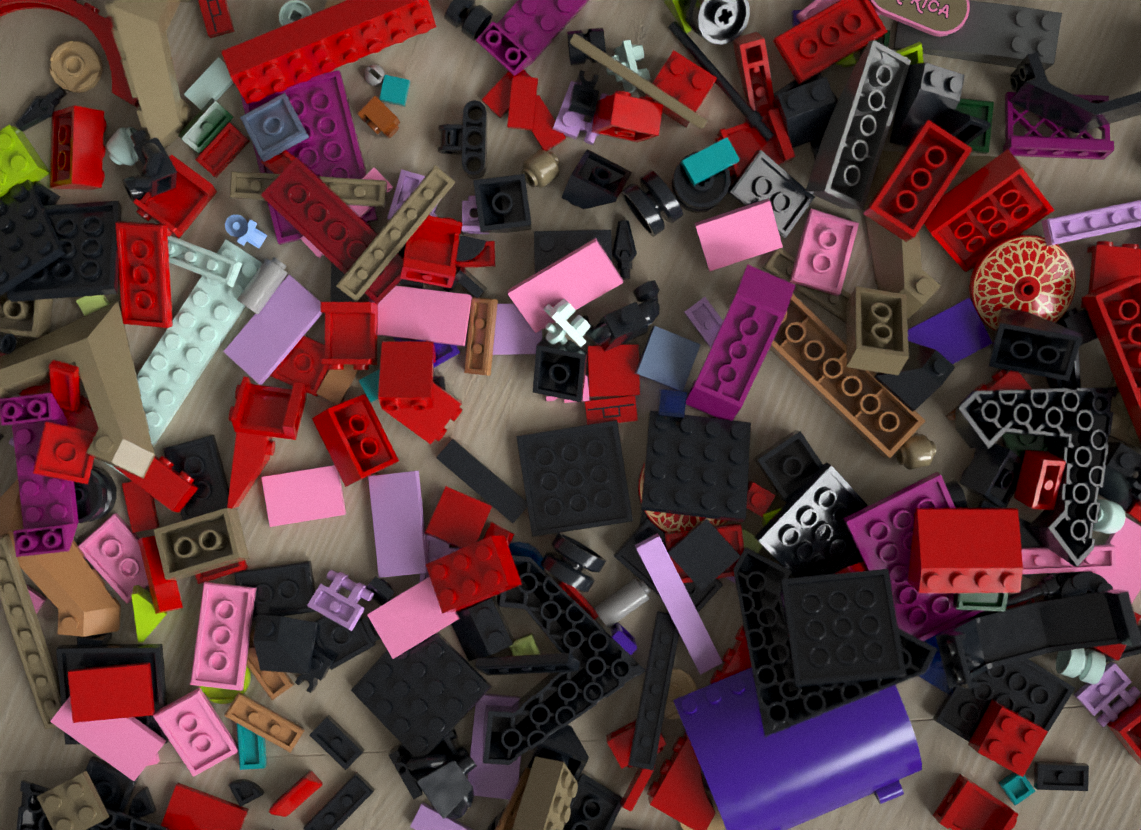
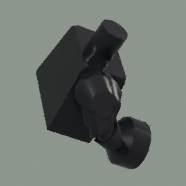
[122,130,177,202]
[582,280,660,352]
[394,753,477,819]

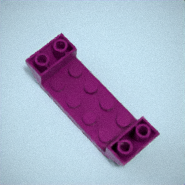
[476,0,589,76]
[684,264,796,421]
[0,393,78,557]

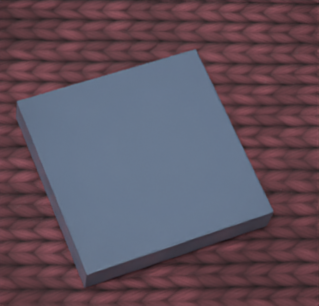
[240,93,309,162]
[635,326,701,392]

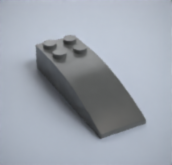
[893,1,1062,71]
[806,40,911,209]

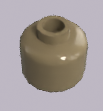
[521,149,560,188]
[895,434,936,470]

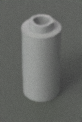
[237,257,288,314]
[594,578,651,628]

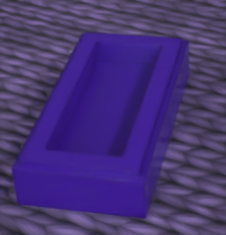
[610,622,637,655]

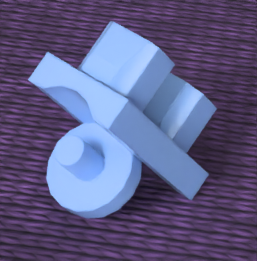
[225,214,267,248]

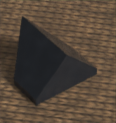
[941,108,991,145]

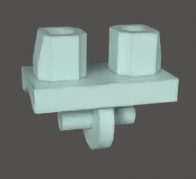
[606,40,651,93]
[543,299,591,347]

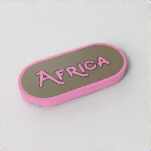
[870,0,970,37]

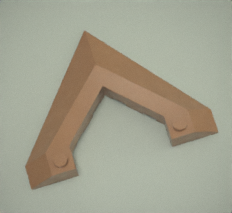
[0,479,121,637]

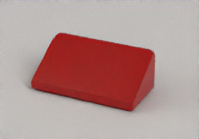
[268,771,323,817]

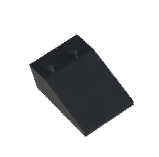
[890,62,965,147]
[989,307,1082,381]
[563,773,622,830]

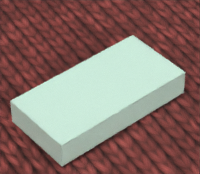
[184,57,234,110]

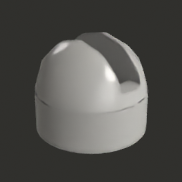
[364,64,386,87]

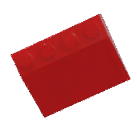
[924,149,1054,272]
[908,508,1023,593]

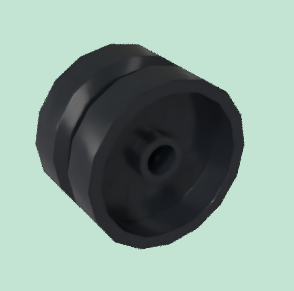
[683,0,750,45]
[671,151,731,213]
[621,169,684,237]
[74,466,117,523]
[540,532,606,592]

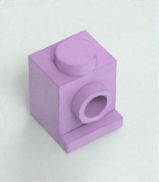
[462,196,489,234]

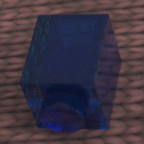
[657,389,687,418]

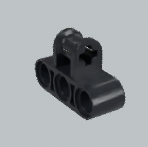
[438,100,488,179]

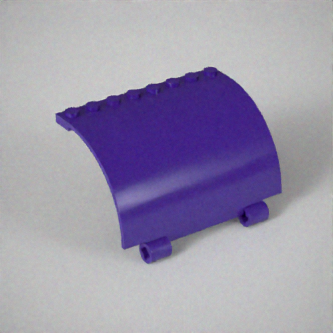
[673,667,922,830]

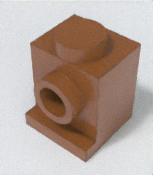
[358,96,401,138]

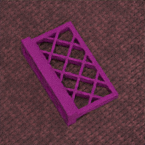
[1003,92,1114,160]

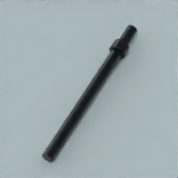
[668,21,774,142]

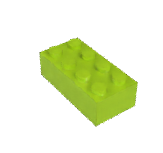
[0,125,50,197]

